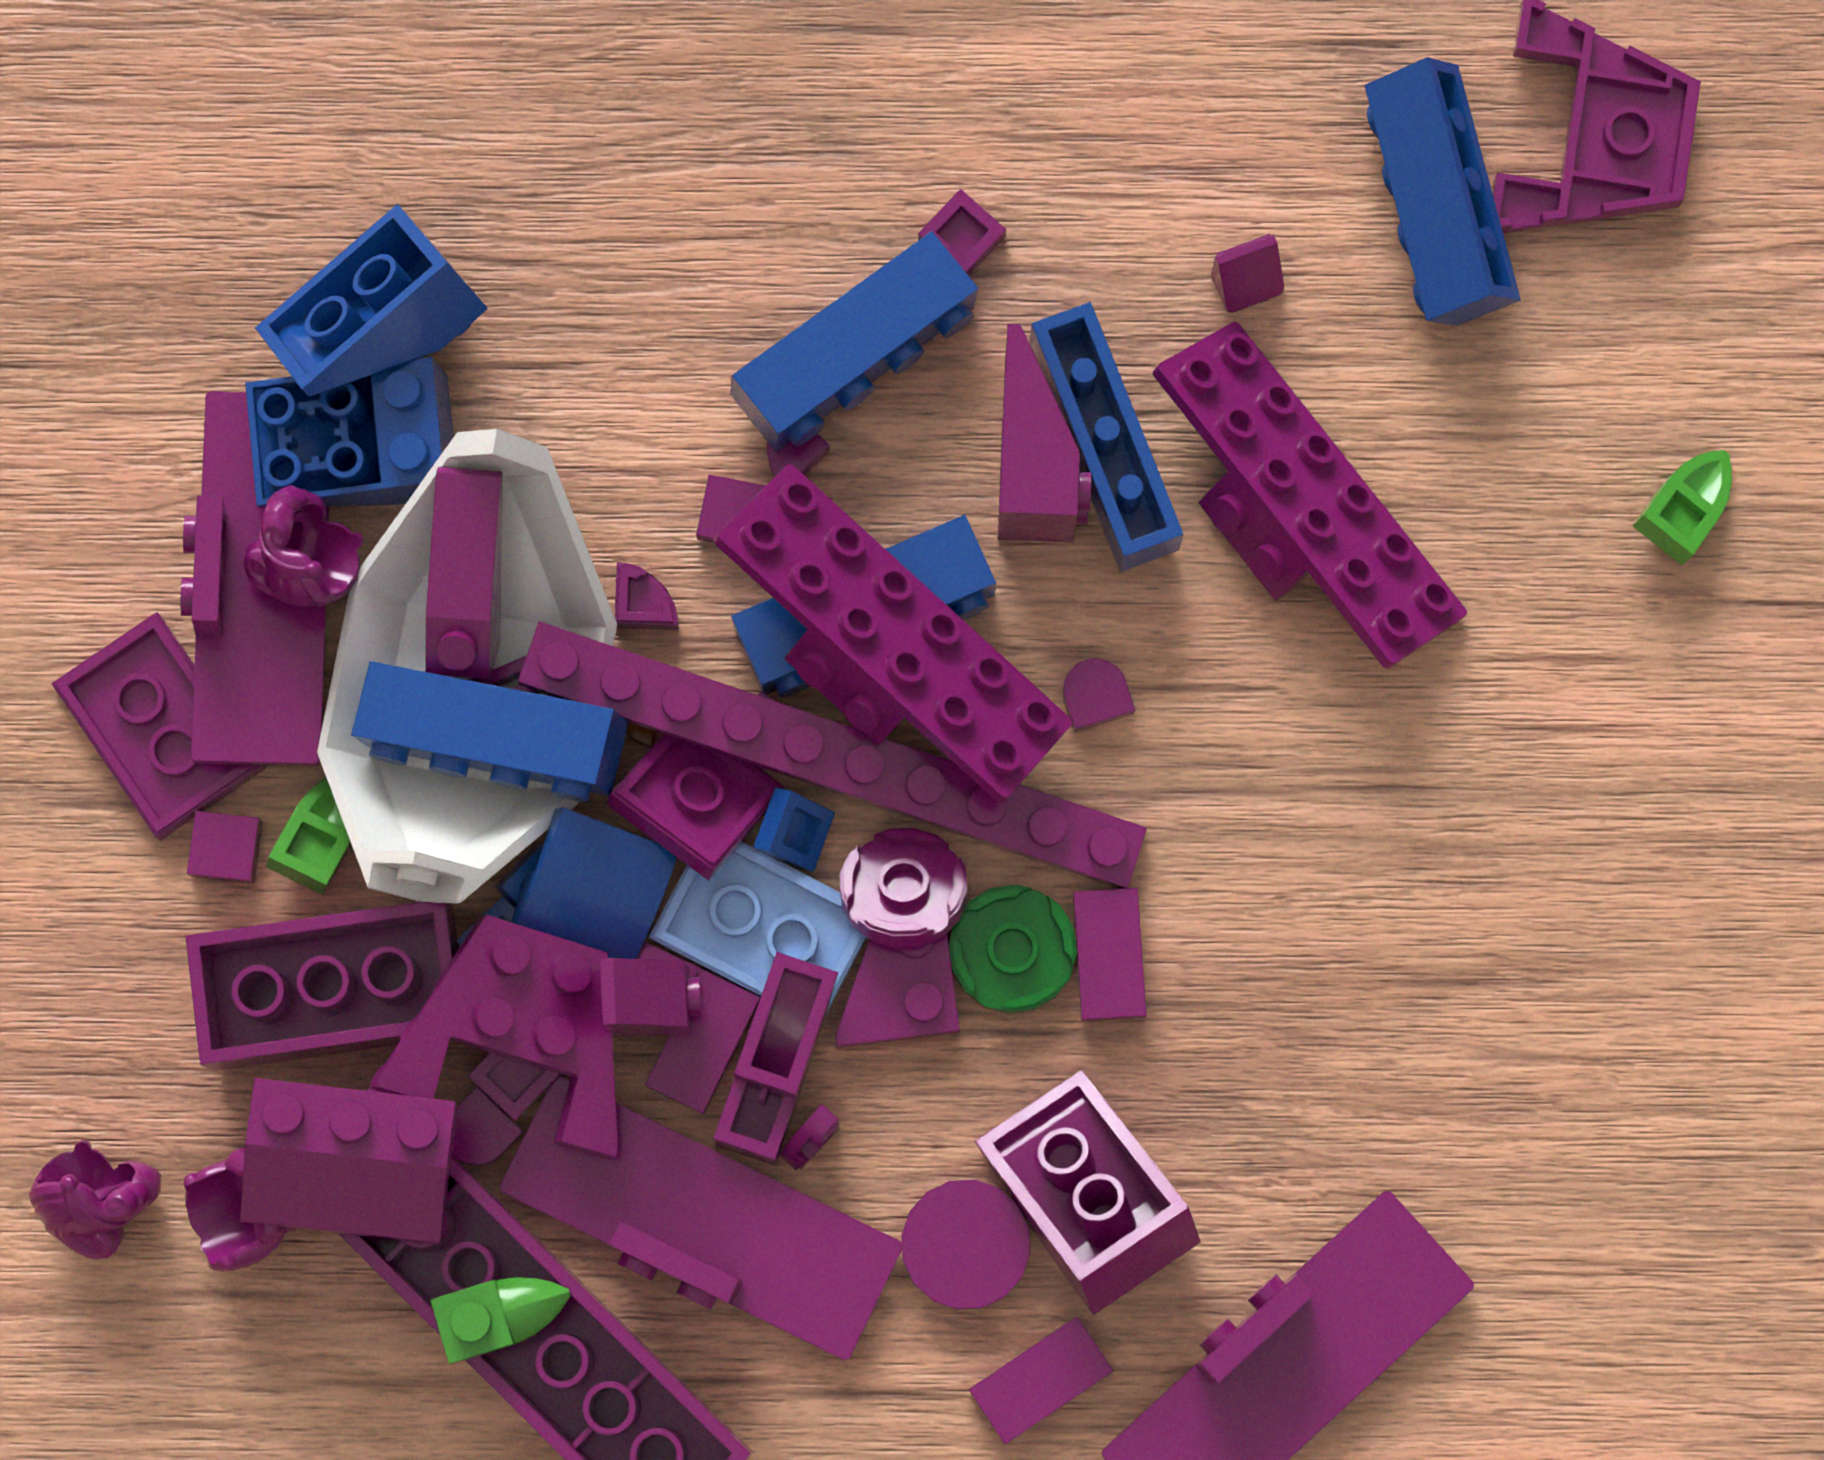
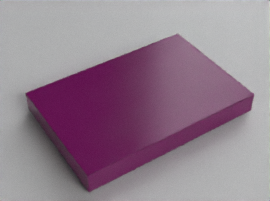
[51,612,266,841]

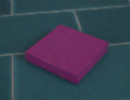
[606,734,785,881]

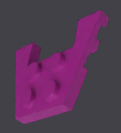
[1492,0,1701,233]
[370,915,618,1159]

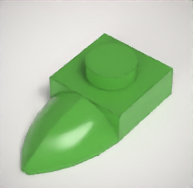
[1633,450,1732,565]
[266,778,352,895]
[430,1277,571,1364]

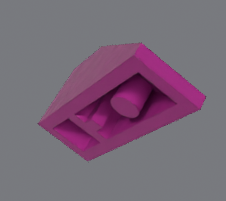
[425,467,503,679]

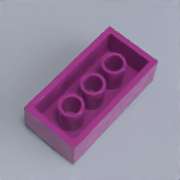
[185,902,459,1071]

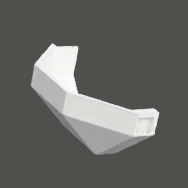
[317,429,617,904]

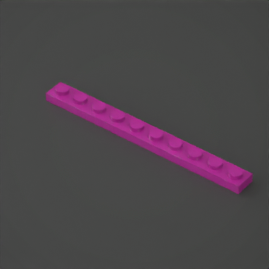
[518,621,1147,889]

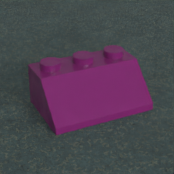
[240,1078,458,1245]

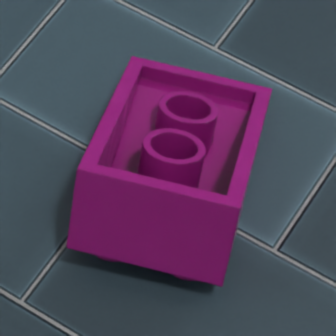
[997,324,1091,543]
[975,1070,1201,1315]

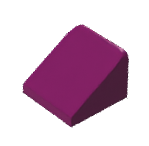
[1211,234,1284,313]

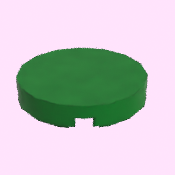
[949,884,1077,1014]

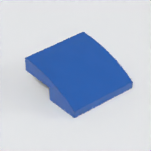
[511,807,677,959]

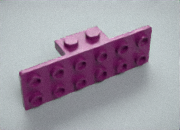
[1153,322,1467,669]
[180,391,330,766]
[714,464,1072,803]
[500,1075,902,1360]
[1102,1191,1474,1460]

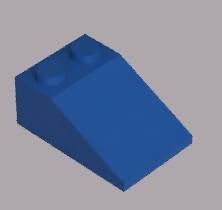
[255,204,488,397]

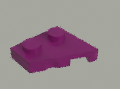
[835,933,960,1048]

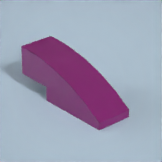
[713,952,838,1166]

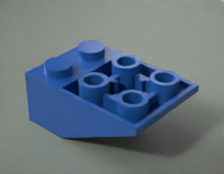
[245,357,454,508]

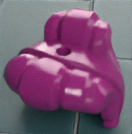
[243,485,363,607]
[29,1140,162,1259]
[184,1148,297,1272]

